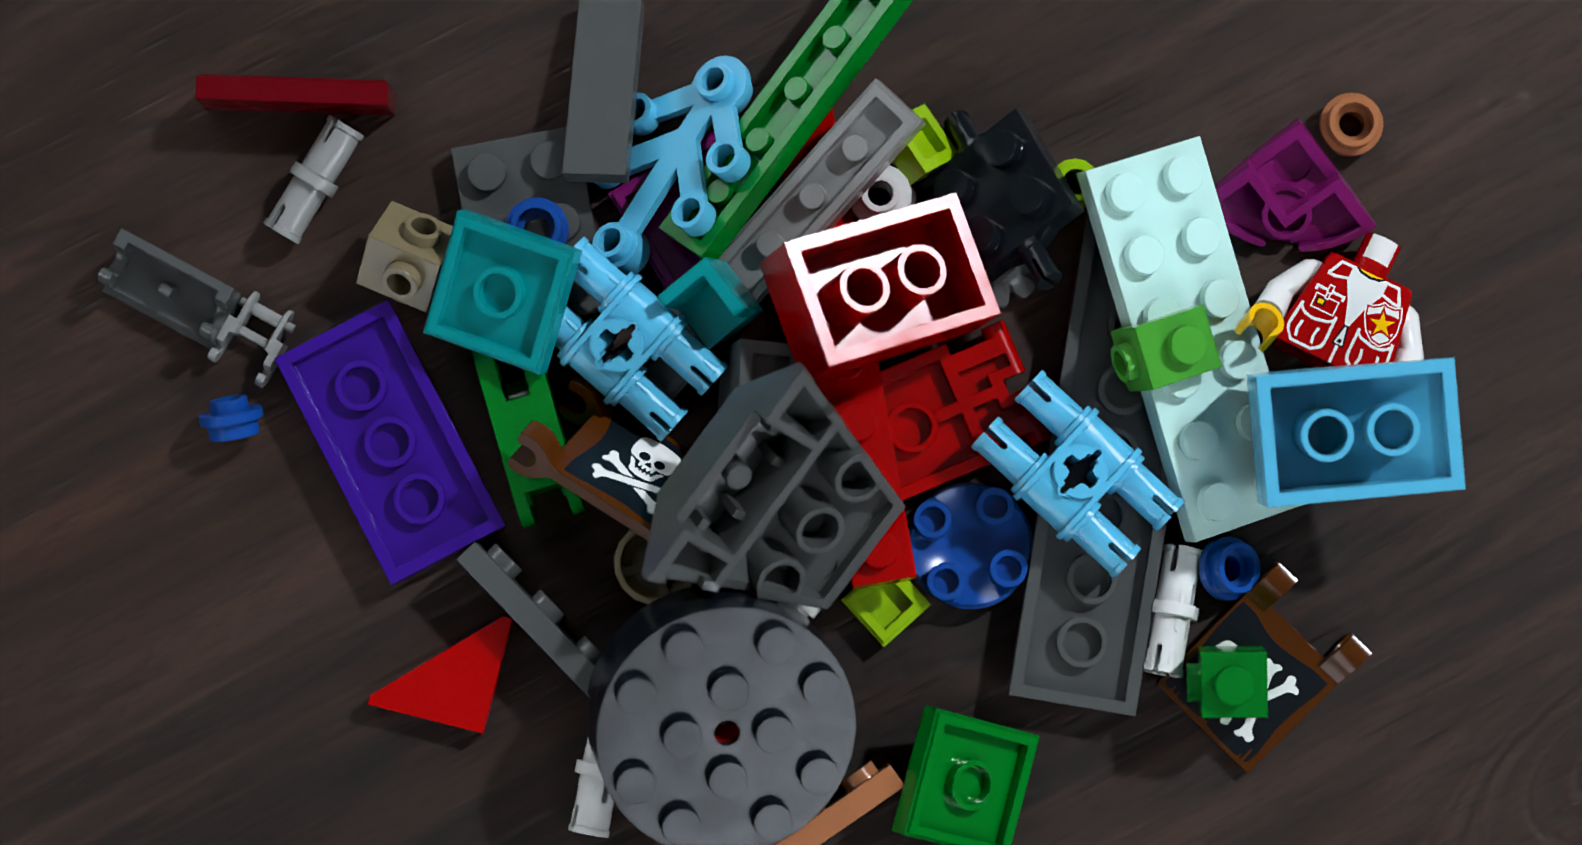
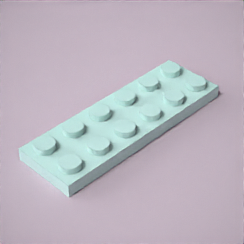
[1076,136,1305,542]

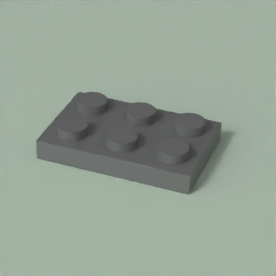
[451,127,601,319]

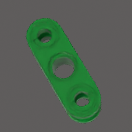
[472,351,586,529]

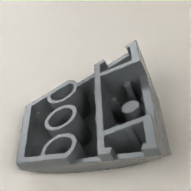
[641,362,906,609]

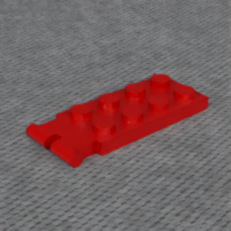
[880,320,1051,501]

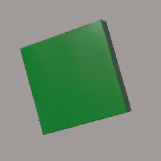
[892,705,1040,845]

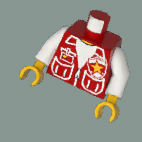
[1235,232,1424,367]

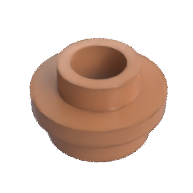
[1319,93,1383,157]

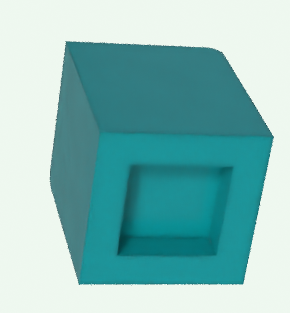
[657,257,764,351]

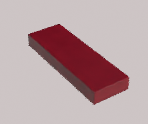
[195,74,396,116]

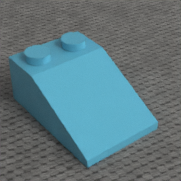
[1246,357,1465,508]

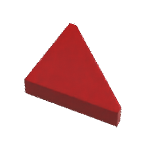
[368,616,514,734]

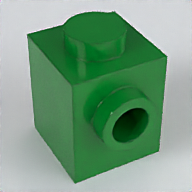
[1186,646,1268,718]

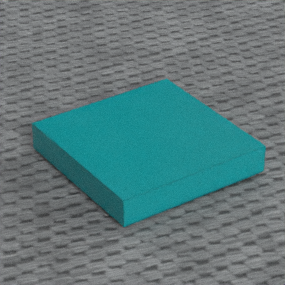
[423,209,582,375]

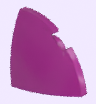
[1214,117,1377,252]

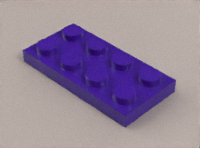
[274,300,507,586]

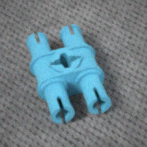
[555,236,729,442]
[971,370,1185,579]

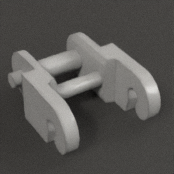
[207,291,296,388]

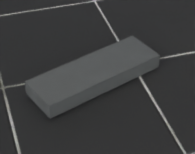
[562,0,645,183]

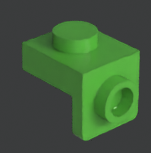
[1111,305,1222,392]

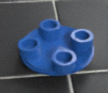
[908,482,1033,609]

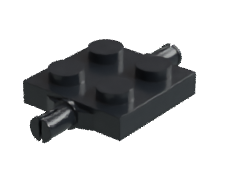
[919,108,1084,291]

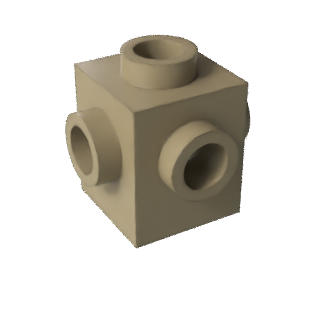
[356,201,453,313]

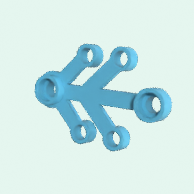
[592,56,753,275]

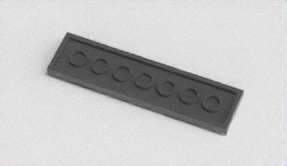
[1007,209,1169,716]

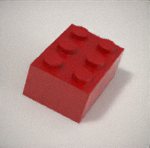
[759,193,1001,381]

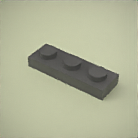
[456,542,602,698]

